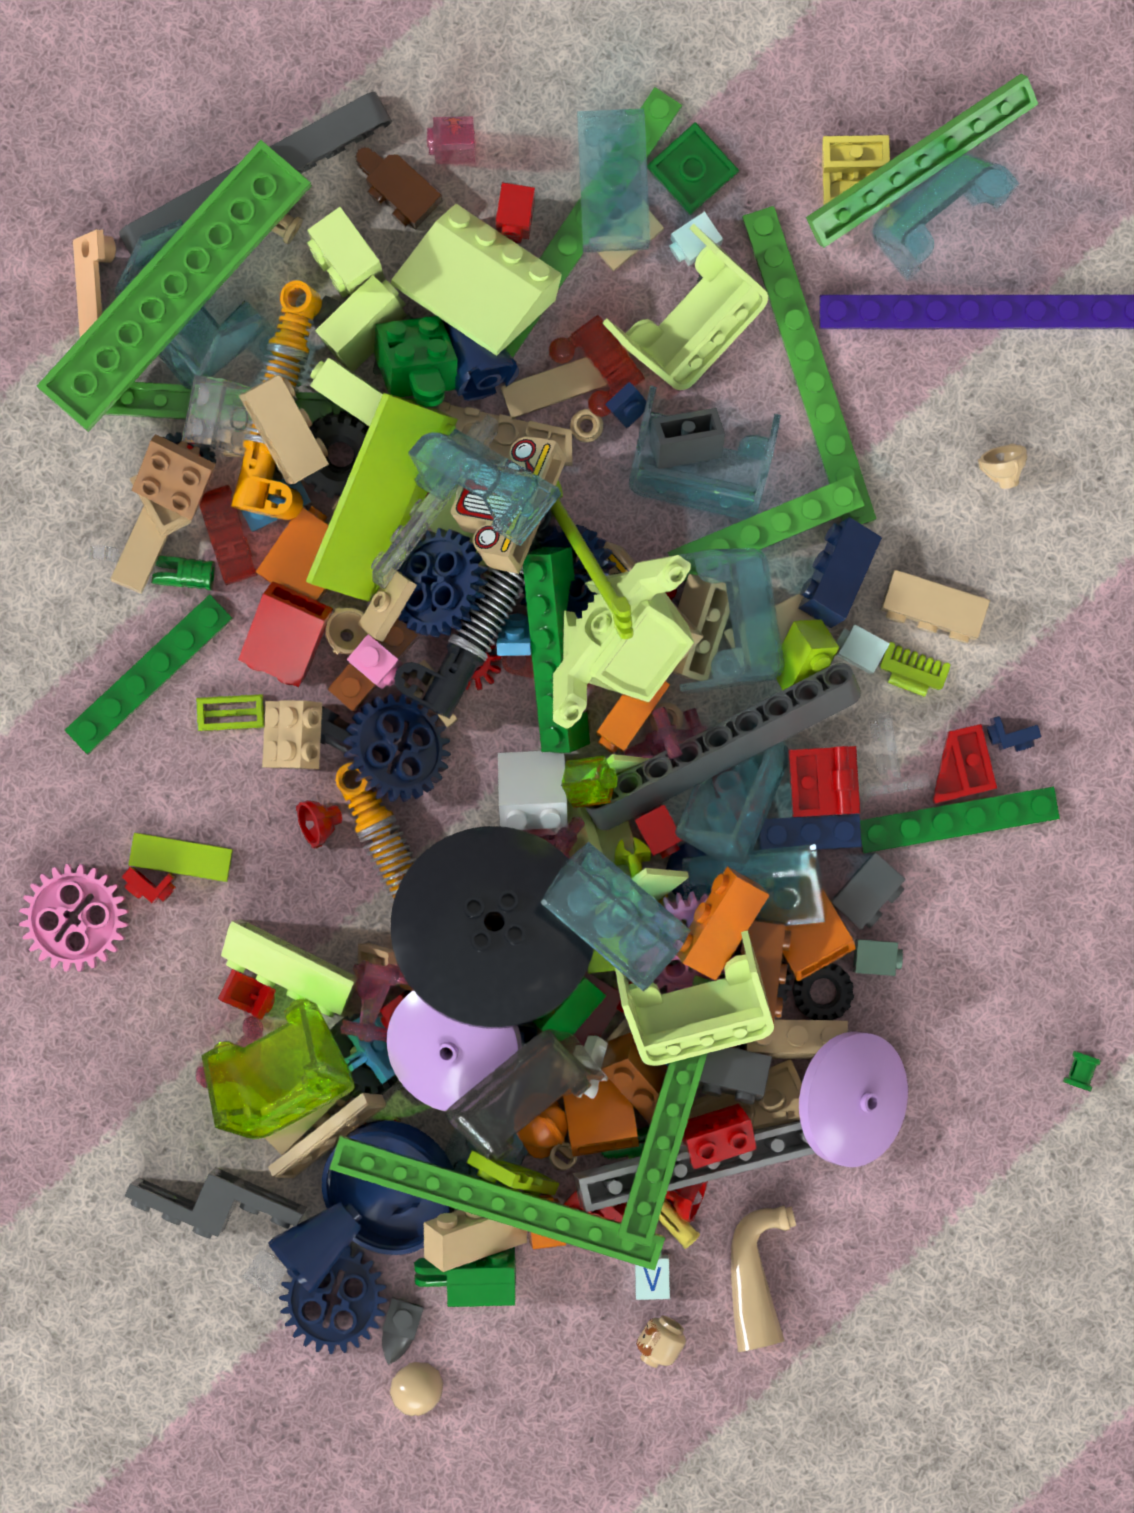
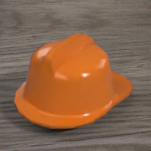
[513,1091,568,1159]

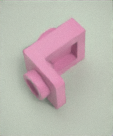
[346,634,403,689]

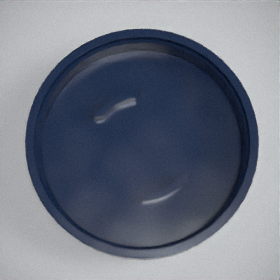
[322,1120,455,1255]

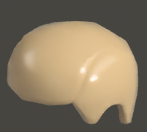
[390,1362,443,1416]

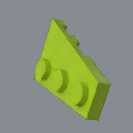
[467,1150,560,1196]

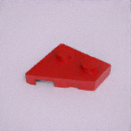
[933,724,997,804]

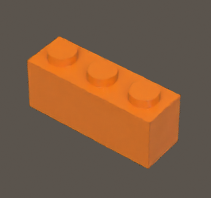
[674,866,770,981]

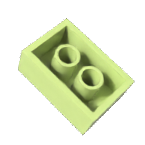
[307,207,385,298]

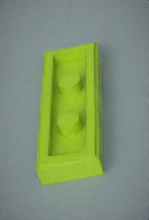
[128,833,233,882]

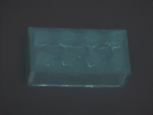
[577,108,650,252]

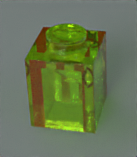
[561,755,617,808]

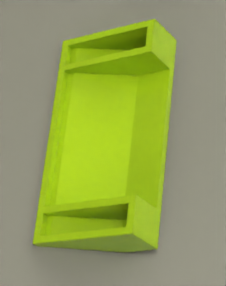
[306,393,458,602]

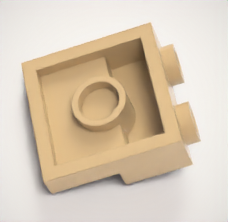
[262,700,322,769]

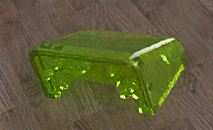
[201,998,355,1139]

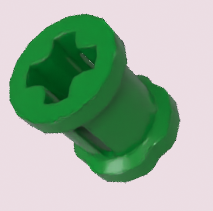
[1063,1051,1101,1092]

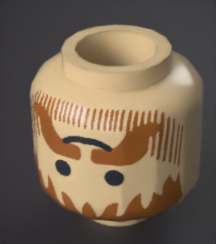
[636,1315,686,1368]

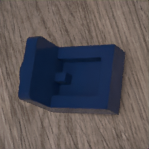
[605,381,651,429]
[987,716,1042,752]

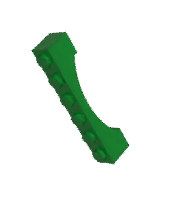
[523,547,590,753]

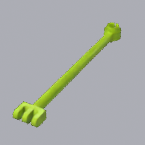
[548,480,634,640]

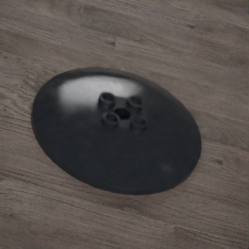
[391,826,596,1029]

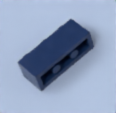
[798,517,882,628]
[757,814,862,853]

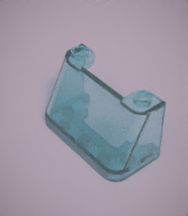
[872,153,1020,281]

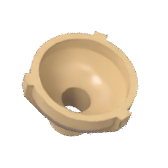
[978,444,1028,489]
[325,607,372,655]

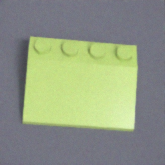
[391,204,562,356]
[221,919,361,1018]

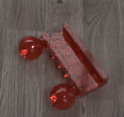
[548,315,645,417]

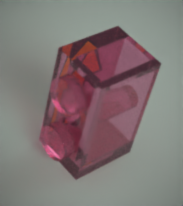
[427,116,476,164]

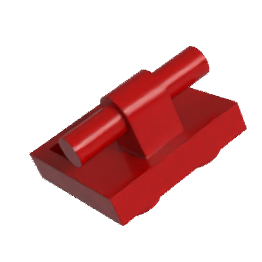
[788,746,860,817]

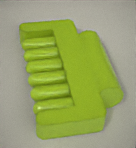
[880,642,950,697]

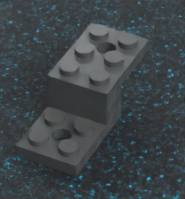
[125,1167,307,1239]

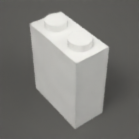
[498,751,568,830]

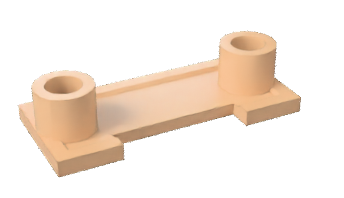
[73,229,116,337]

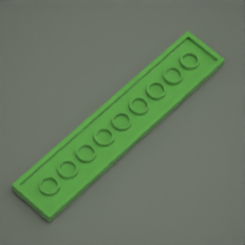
[37,140,312,432]

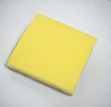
[822,135,890,207]

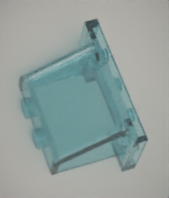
[408,429,561,546]

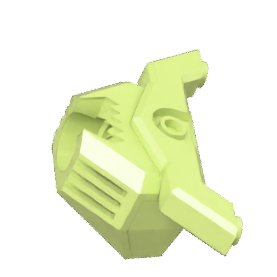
[553,555,694,729]

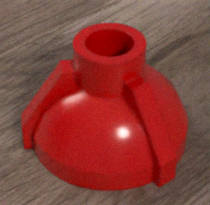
[296,800,342,849]
[665,1181,708,1223]

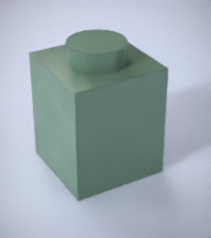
[853,939,903,976]

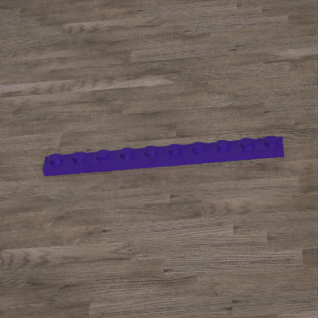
[819,295,1134,329]

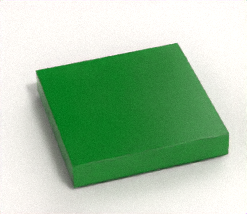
[646,122,740,216]

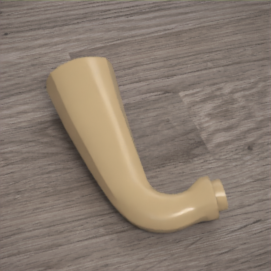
[731,1205,796,1352]

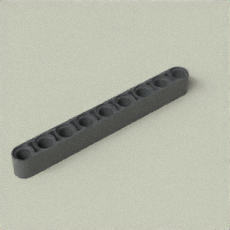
[119,92,392,263]
[583,663,861,830]

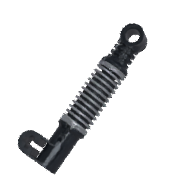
[394,505,556,719]

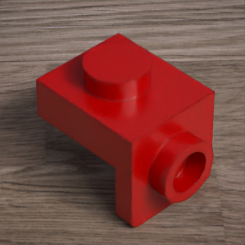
[122,867,177,903]
[218,969,276,1020]

